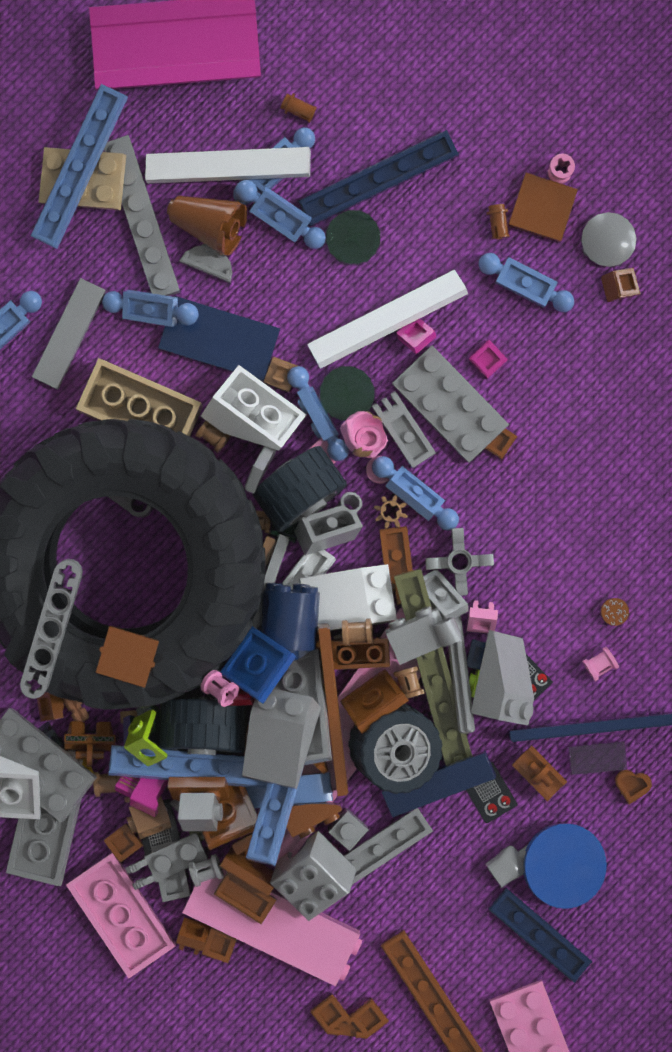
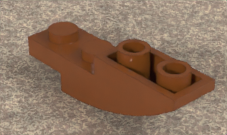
[316,638,390,670]
[231,802,342,856]

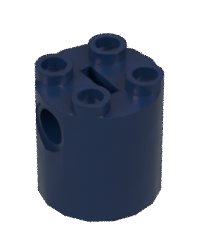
[261,583,320,660]

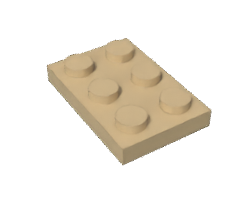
[39,147,126,211]

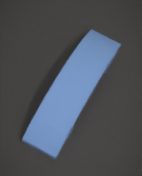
[245,772,333,808]

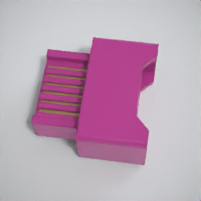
[115,776,169,817]

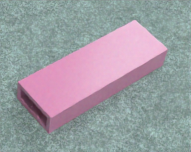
[183,858,363,986]

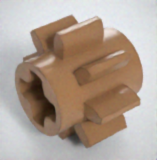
[374,495,408,529]

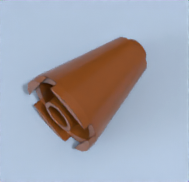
[167,196,247,256]

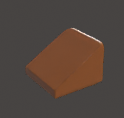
[601,268,641,302]

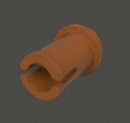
[280,93,317,123]
[486,204,510,240]

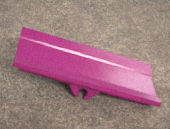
[89,0,261,90]

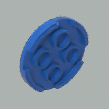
[523,823,607,909]

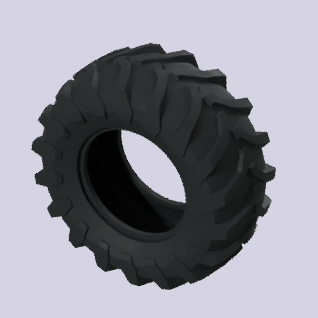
[0,419,266,710]

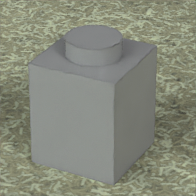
[178,793,223,831]
[328,808,368,851]

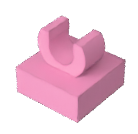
[466,600,498,634]

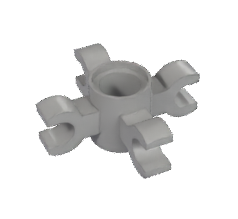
[425,528,494,596]

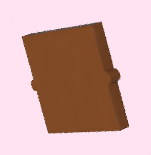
[96,626,159,688]

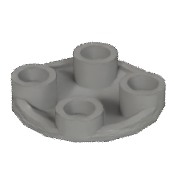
[581,212,636,267]

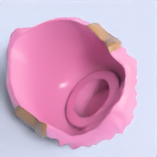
[340,411,388,458]

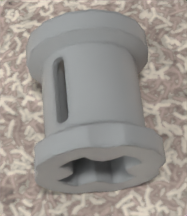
[188,854,224,887]

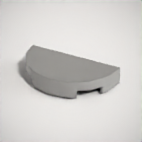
[179,244,233,284]

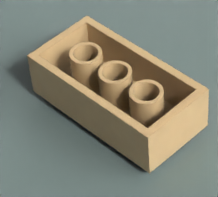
[76,358,203,436]

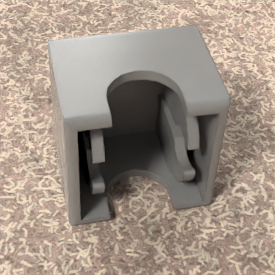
[270,831,357,921]

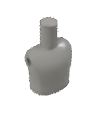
[485,845,528,888]

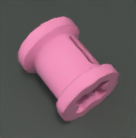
[547,154,575,184]
[582,646,619,682]
[201,670,239,707]

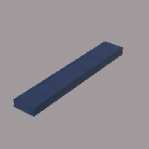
[298,130,459,227]
[508,713,672,742]

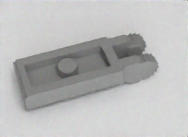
[125,832,208,890]

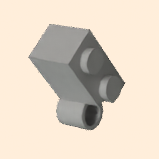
[294,492,363,556]
[385,606,463,665]

